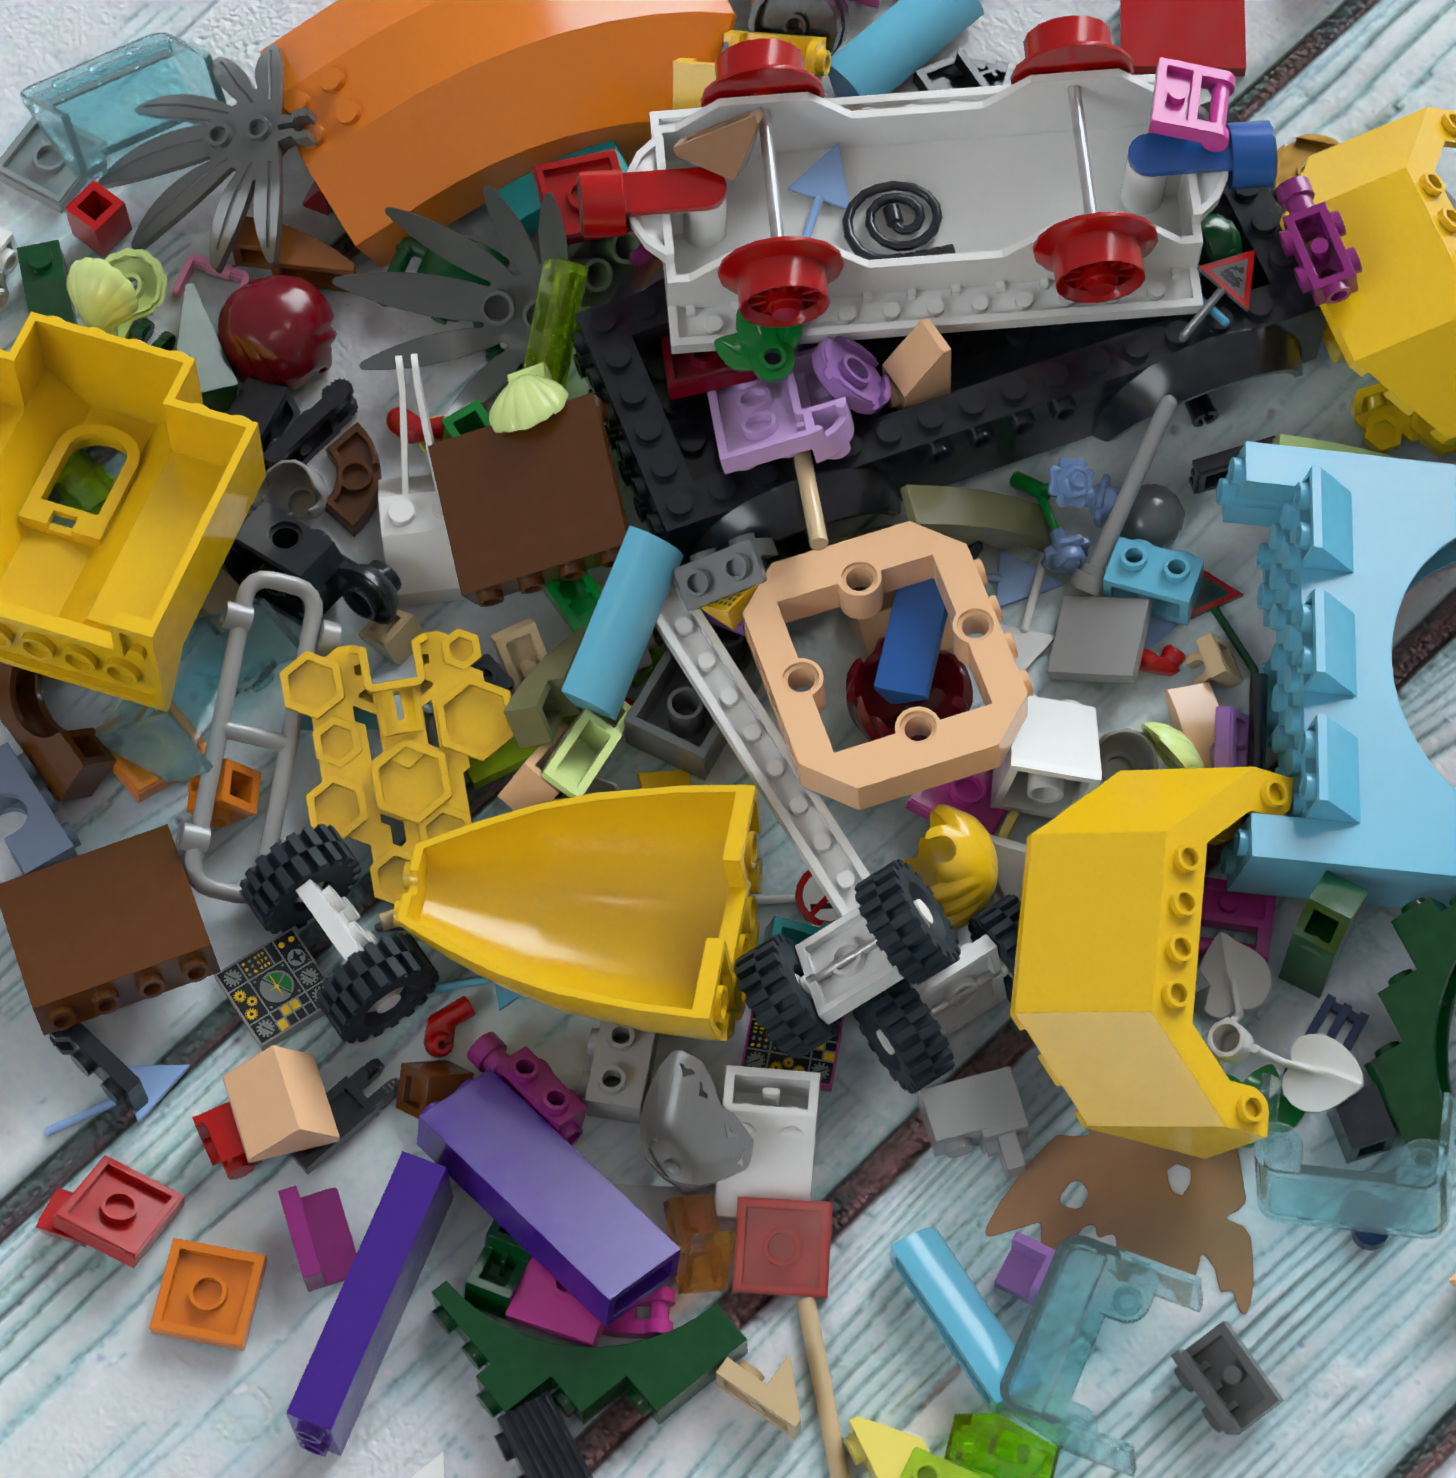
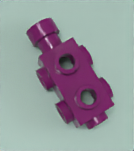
[1276,176,1362,306]
[467,1032,587,1146]

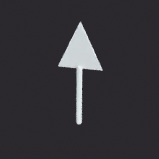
[1000,555,1055,671]

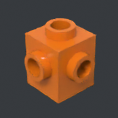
[186,758,261,828]

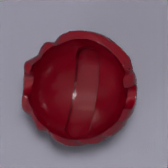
[218,275,337,390]
[846,637,973,742]

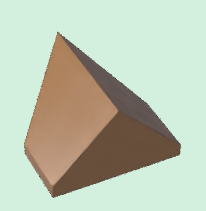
[673,107,765,181]

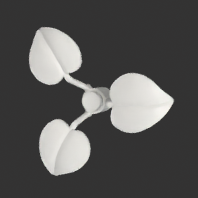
[1200,932,1364,1113]

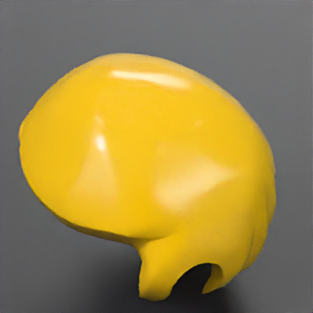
[901,804,998,930]

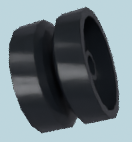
[748,0,850,57]

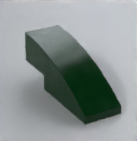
[464,1220,531,1320]

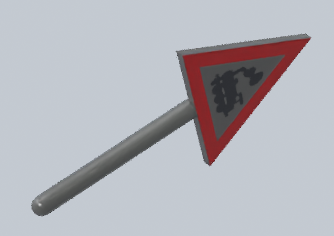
[1178,250,1255,342]

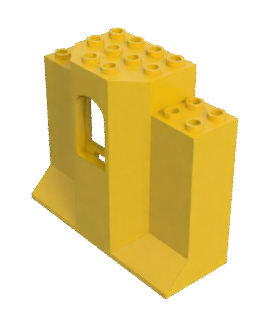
[0,312,266,712]

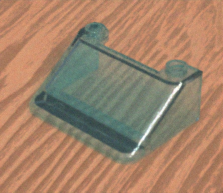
[20,32,227,180]

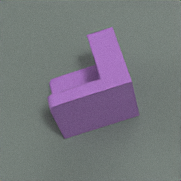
[994,1231,1059,1307]

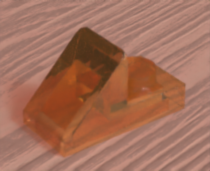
[663,1194,735,1295]

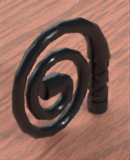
[842,181,956,260]

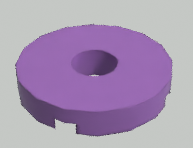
[812,336,892,415]

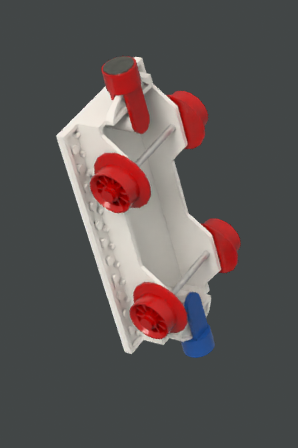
[577,15,1278,354]

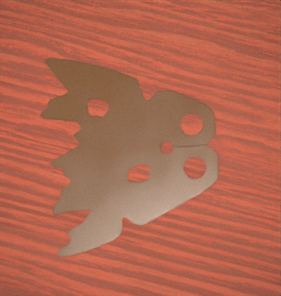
[985,1129,1253,1314]

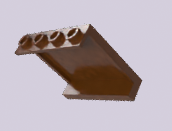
[428,392,629,607]
[0,824,221,1036]

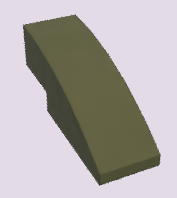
[504,628,586,748]

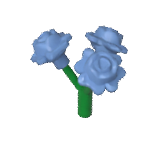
[1010,456,1120,574]

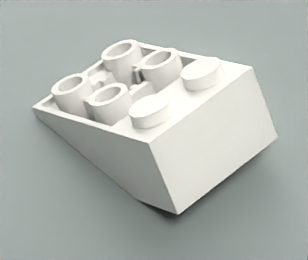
[714,1065,820,1219]

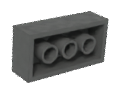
[624,609,789,781]

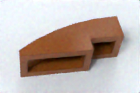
[232,216,357,293]

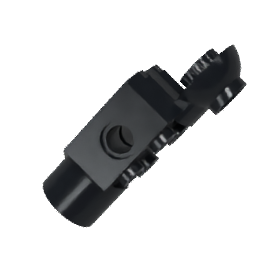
[224,501,402,626]

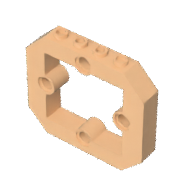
[742,521,1033,811]

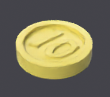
[998,809,1020,839]

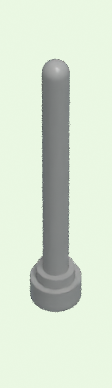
[1069,395,1177,597]

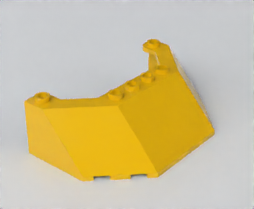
[1279,107,1456,445]
[1010,767,1294,1159]

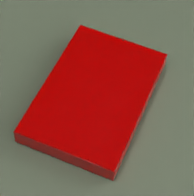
[1119,0,1246,77]

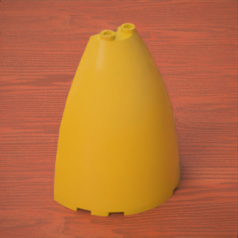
[393,785,763,1041]

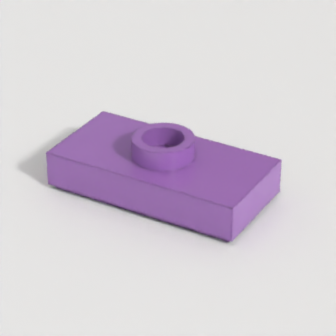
[1210,706,1249,768]

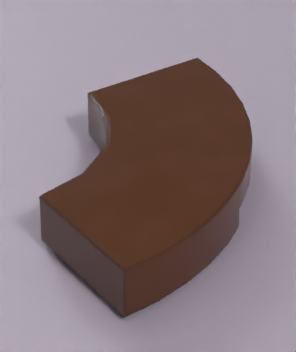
[325,422,382,537]

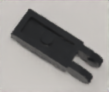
[263,378,358,471]
[49,1023,148,1113]
[289,1058,399,1175]

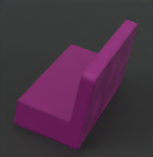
[278,1186,357,1292]

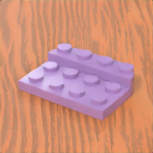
[707,343,854,474]

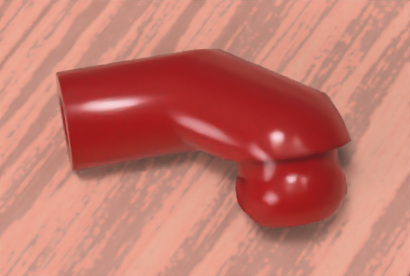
[386,407,444,444]
[1139,645,1185,677]
[423,996,476,1058]

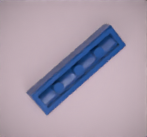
[874,578,948,705]

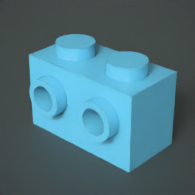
[1103,536,1204,626]

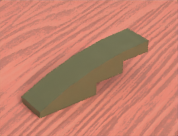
[900,485,1052,553]

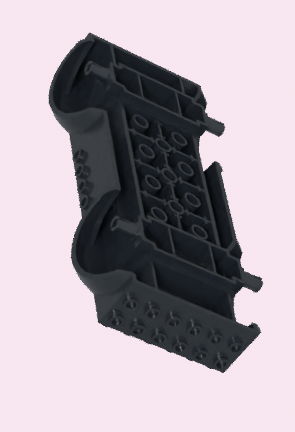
[571,101,1326,567]

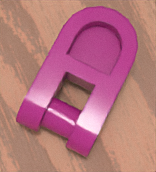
[602,1286,676,1339]

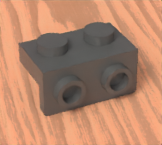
[673,533,778,611]
[1171,1321,1284,1435]

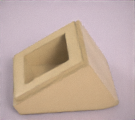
[358,608,425,666]

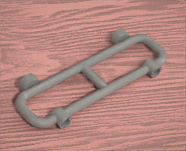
[176,571,341,903]

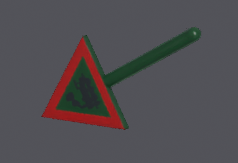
[1190,570,1259,674]

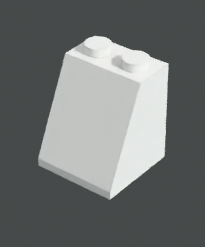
[990,694,1102,818]

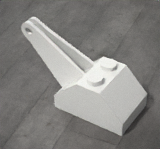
[378,354,466,607]

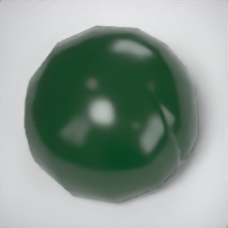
[1198,214,1243,281]

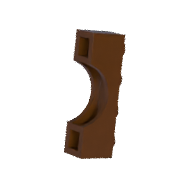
[0,662,117,802]

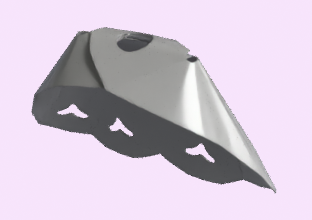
[640,1050,754,1193]

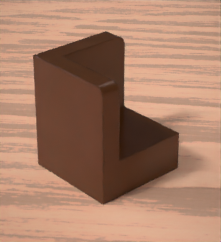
[396,1060,474,1119]

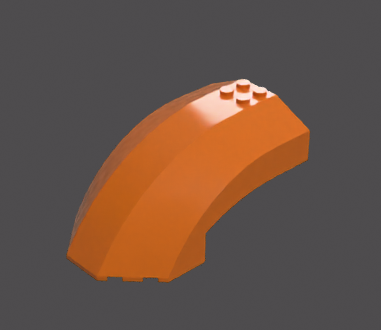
[260,0,737,268]

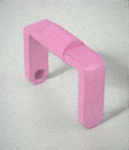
[172,255,251,299]

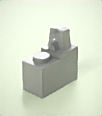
[919,1066,1030,1179]

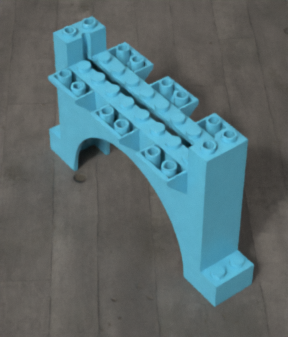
[1216,441,1456,908]

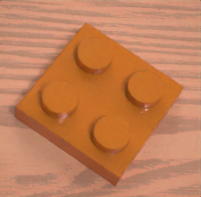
[149,1238,268,1351]

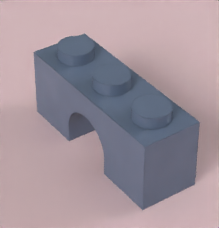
[0,742,81,875]

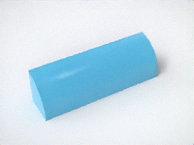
[828,0,984,97]
[561,526,683,720]
[890,1227,1043,1417]

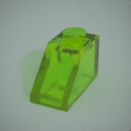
[944,1413,1061,1478]

